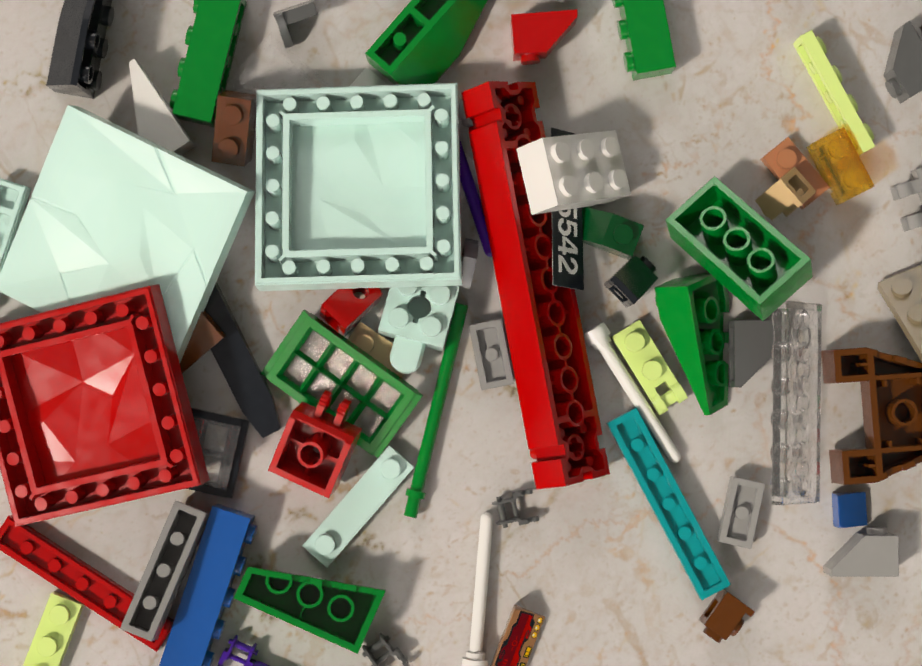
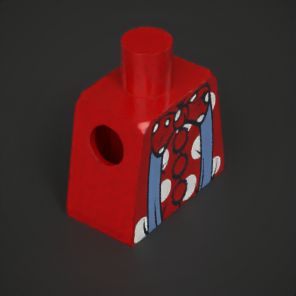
[320,288,383,337]

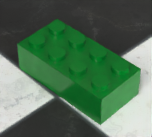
[665,176,813,321]

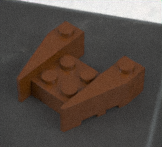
[821,347,922,485]

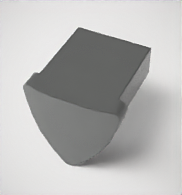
[273,0,318,49]

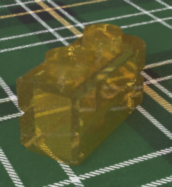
[806,127,875,206]

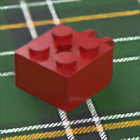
[268,390,363,499]

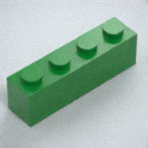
[170,0,247,128]
[612,0,676,81]

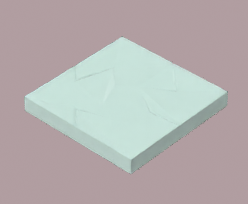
[255,83,462,291]
[0,105,255,363]

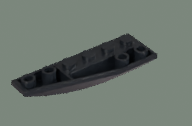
[46,0,114,99]

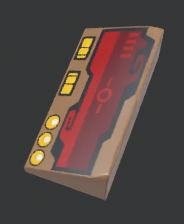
[490,604,545,666]

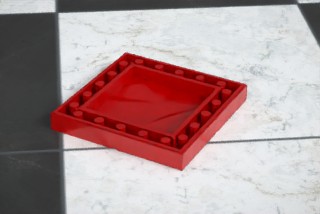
[0,284,210,527]

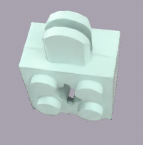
[378,286,460,374]

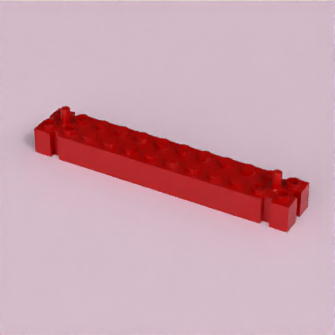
[461,81,610,489]

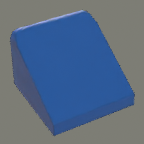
[832,492,868,528]

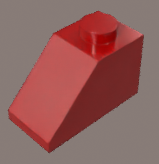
[510,9,578,65]

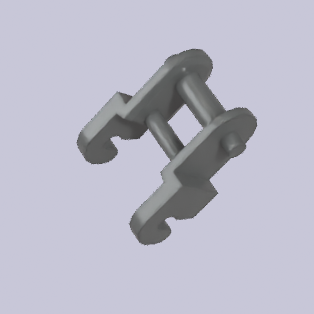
[492,489,539,528]
[362,633,410,666]

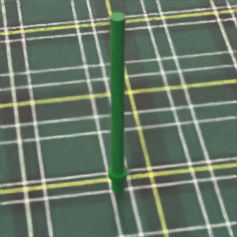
[404,303,468,518]

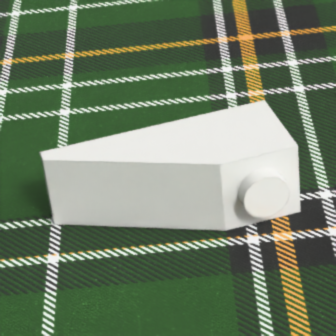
[129,59,195,156]

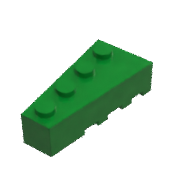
[234,567,386,654]

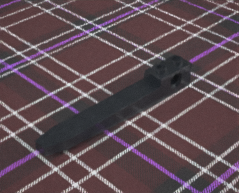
[204,281,282,438]

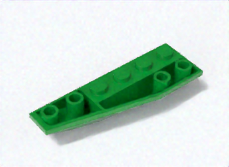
[365,0,488,85]

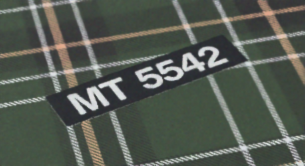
[551,127,584,291]

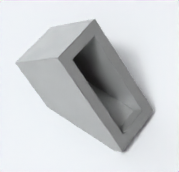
[823,527,899,577]

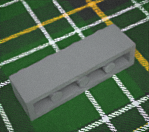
[120,501,210,642]

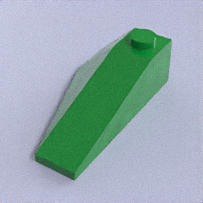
[654,272,729,415]

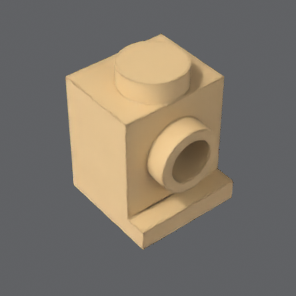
[755,167,816,220]

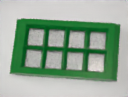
[261,310,423,458]

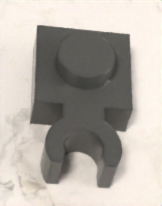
[459,238,479,289]

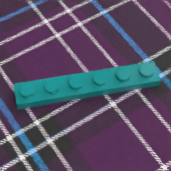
[606,408,731,600]

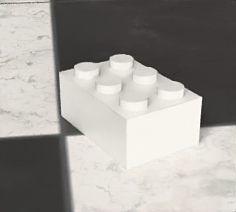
[516,130,631,215]

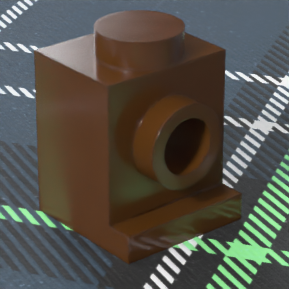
[699,589,755,643]

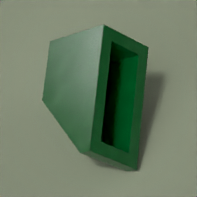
[582,207,644,260]

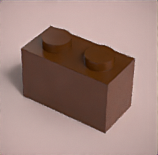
[211,90,256,167]

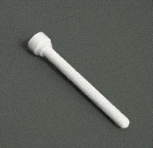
[584,322,681,463]
[461,512,494,666]

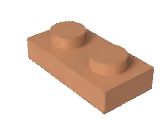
[760,137,830,210]

